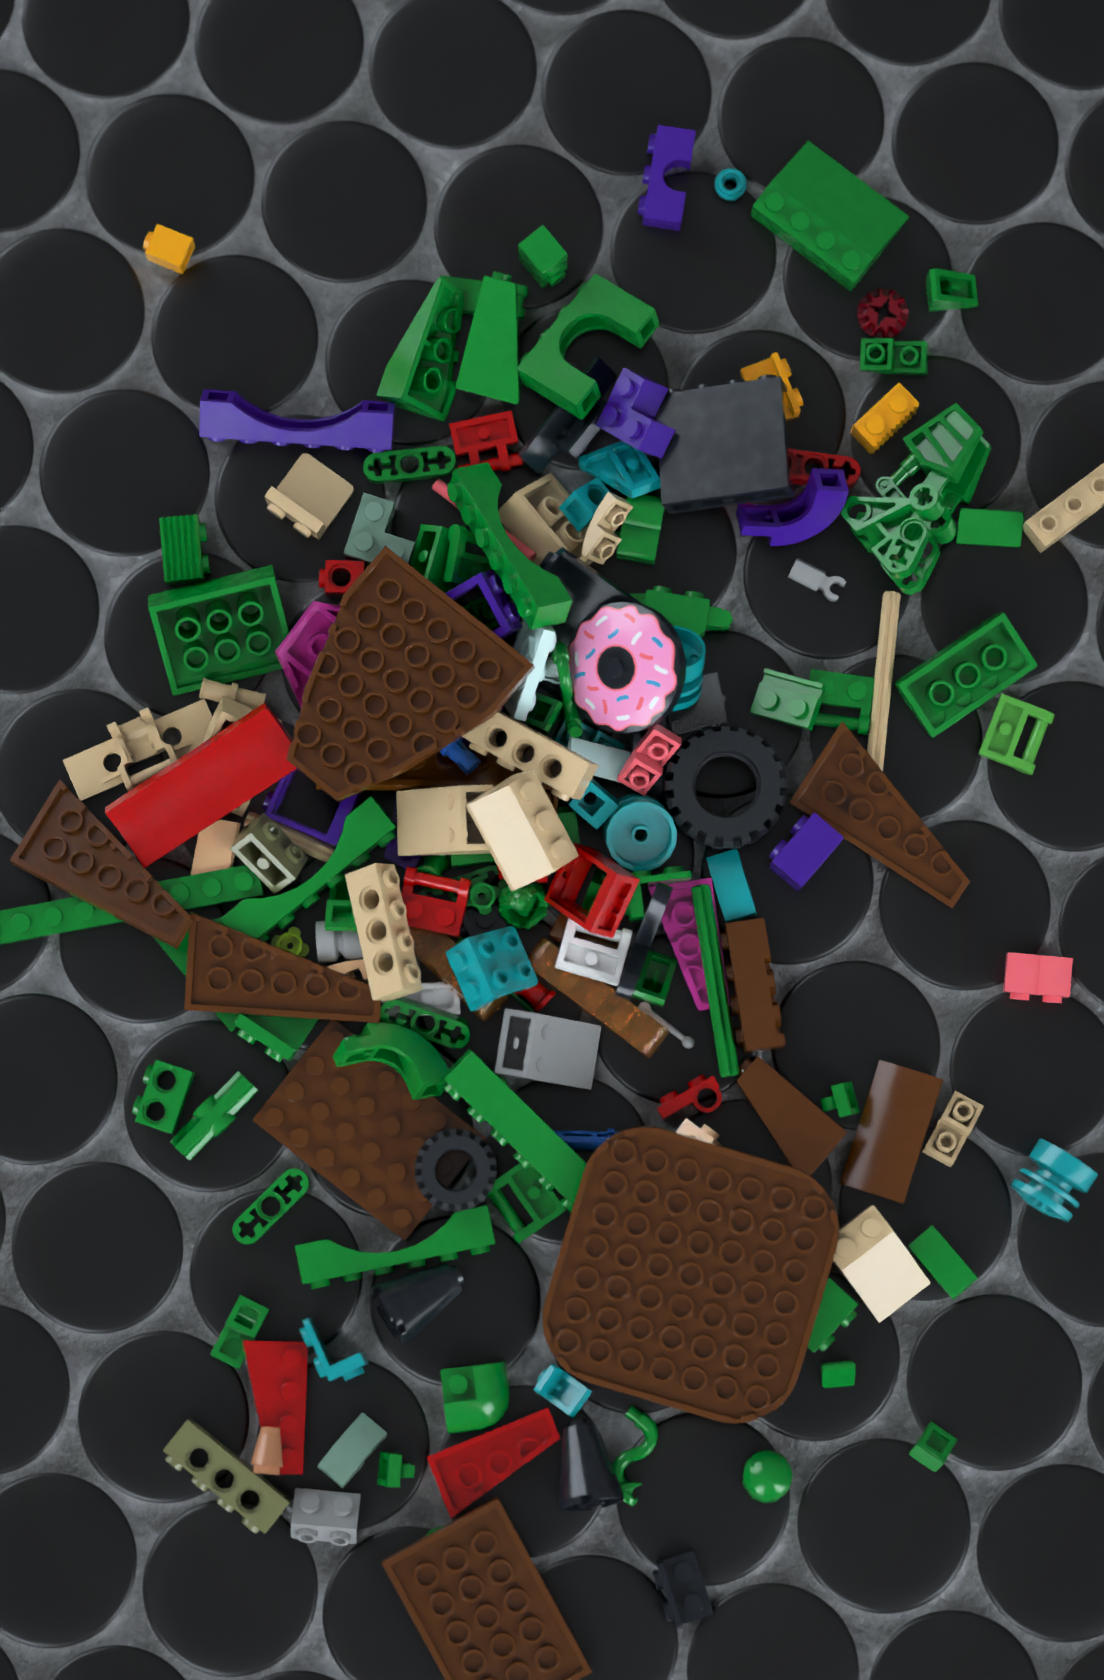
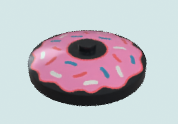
[567,602,686,733]

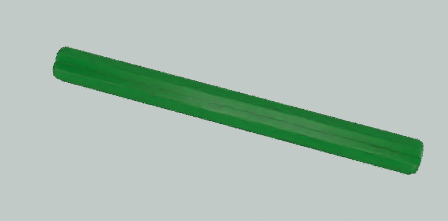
[691,884,739,1077]

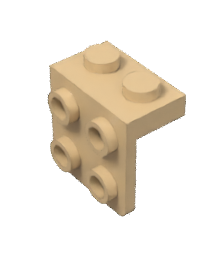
[264,453,354,540]

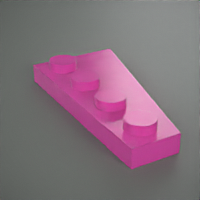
[647,878,731,1011]

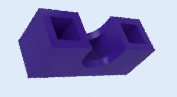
[638,125,696,231]

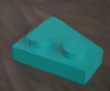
[578,441,661,499]

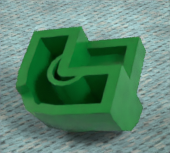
[440,1361,510,1435]

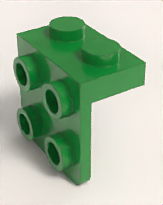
[623,866,692,923]
[234,1014,319,1063]

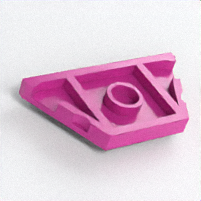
[275,600,341,708]

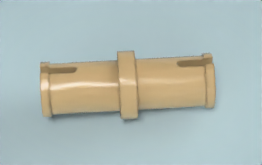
[199,678,266,709]

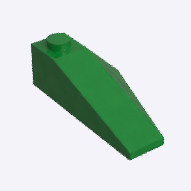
[376,278,464,422]

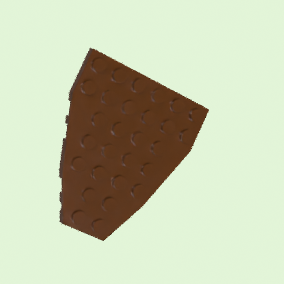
[287,546,535,802]

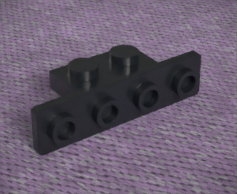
[519,357,617,474]

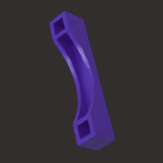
[199,389,395,453]

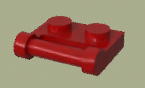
[401,866,472,938]

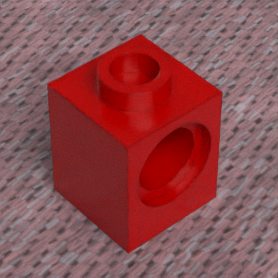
[319,560,366,597]

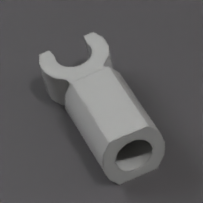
[788,558,846,602]

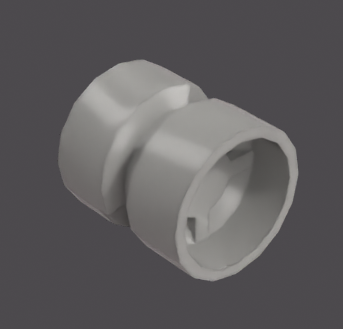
[316,921,363,963]

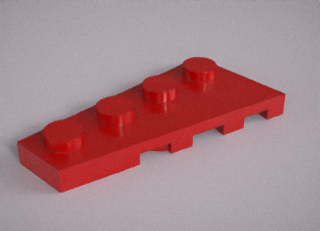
[426,1407,561,1518]

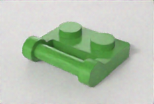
[978,694,1055,775]

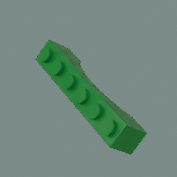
[447,462,573,630]
[220,796,397,942]
[295,1205,496,1289]

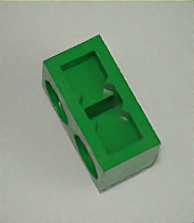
[132,1060,196,1135]

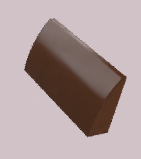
[839,1060,943,1204]

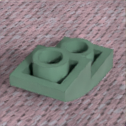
[318,1412,387,1488]

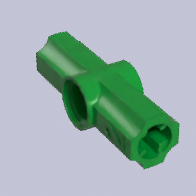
[170,1071,259,1161]

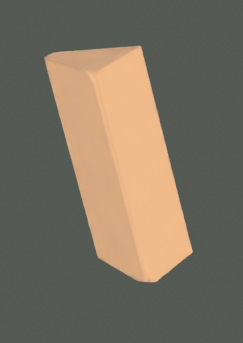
[191,819,241,875]

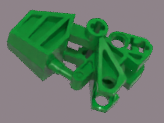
[840,403,991,595]

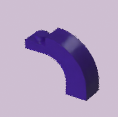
[736,468,849,546]

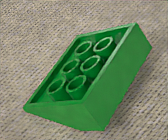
[750,141,909,292]
[148,565,290,696]

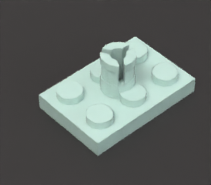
[504,618,560,721]

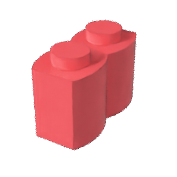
[1003,952,1073,1004]

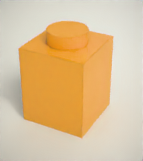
[143,224,195,274]

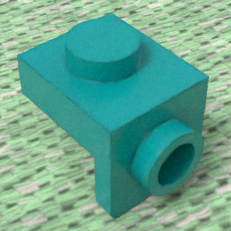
[534,1364,593,1418]

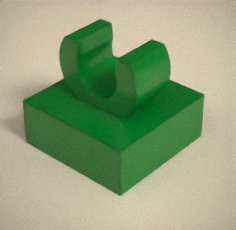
[820,1081,860,1118]
[377,1451,415,1488]

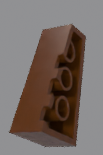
[720,918,786,1054]

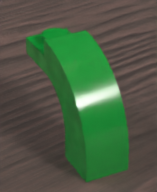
[332,1022,448,1101]

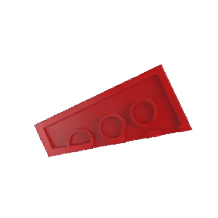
[242,1340,308,1475]

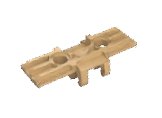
[63,699,213,801]

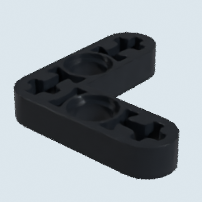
[615,882,673,1001]

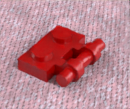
[449,410,523,472]

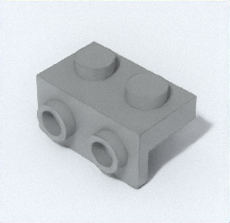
[291,1488,361,1546]

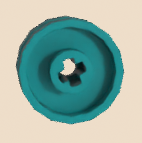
[602,794,677,871]

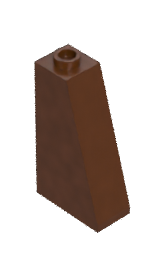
[735,1056,847,1176]

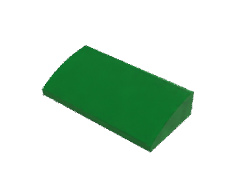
[893,612,1038,738]

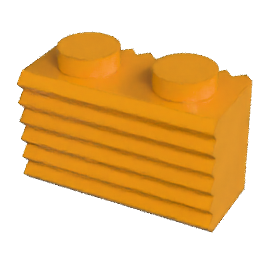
[850,383,919,454]

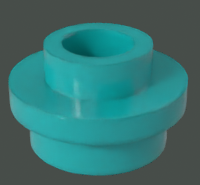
[715,168,746,200]

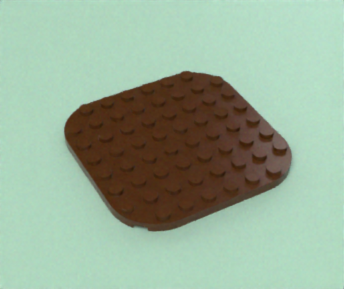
[543,1126,839,1423]

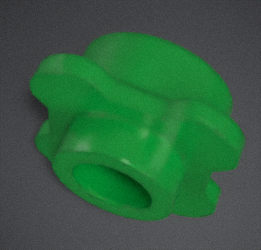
[467,877,500,915]

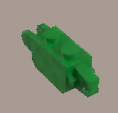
[628,586,733,638]

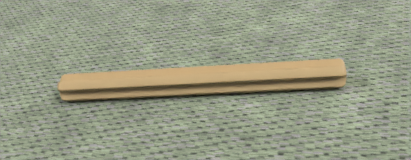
[867,591,901,771]

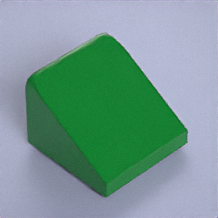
[820,1360,855,1388]
[909,1421,958,1472]

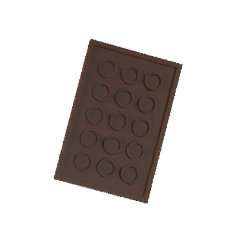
[252,1020,486,1241]
[382,1497,592,1680]

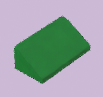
[956,508,1024,548]

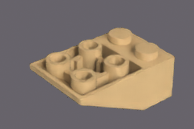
[396,785,493,856]

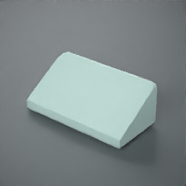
[567,737,630,783]

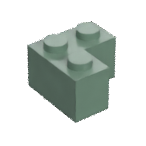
[344,493,415,567]

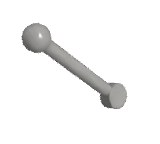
[638,1002,695,1049]

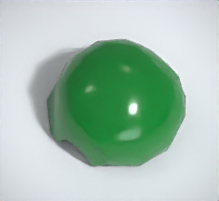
[742,1450,792,1503]

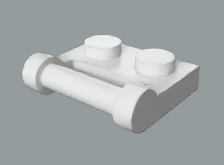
[554,917,633,986]

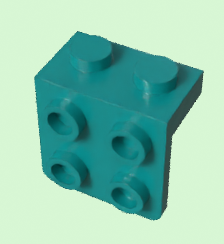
[445,926,538,1012]
[300,1318,369,1381]

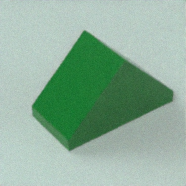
[925,268,978,312]
[505,692,563,737]
[632,950,678,1007]

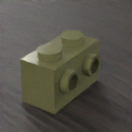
[230,813,308,894]

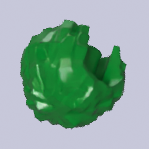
[497,882,549,930]

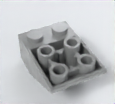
[495,1008,601,1090]

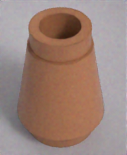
[251,1427,283,1475]

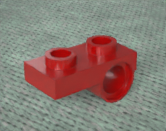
[656,1074,722,1120]

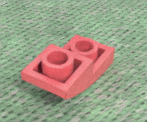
[617,724,682,796]

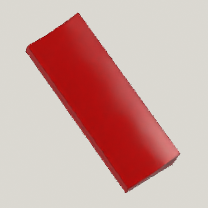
[105,703,297,868]

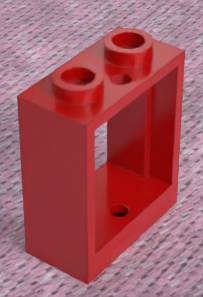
[544,842,640,938]

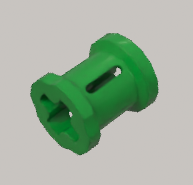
[417,855,451,890]

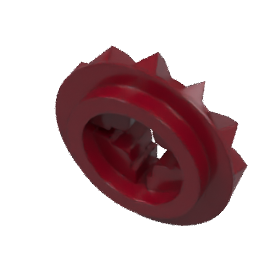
[857,288,909,338]

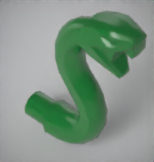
[551,641,582,738]
[612,1406,658,1506]

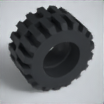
[414,1129,497,1211]

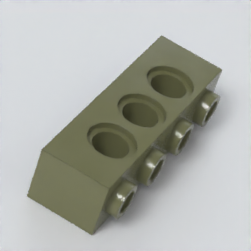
[163,1418,292,1534]

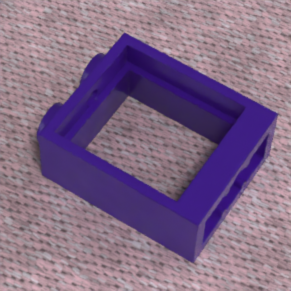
[445,570,523,639]
[262,769,362,848]

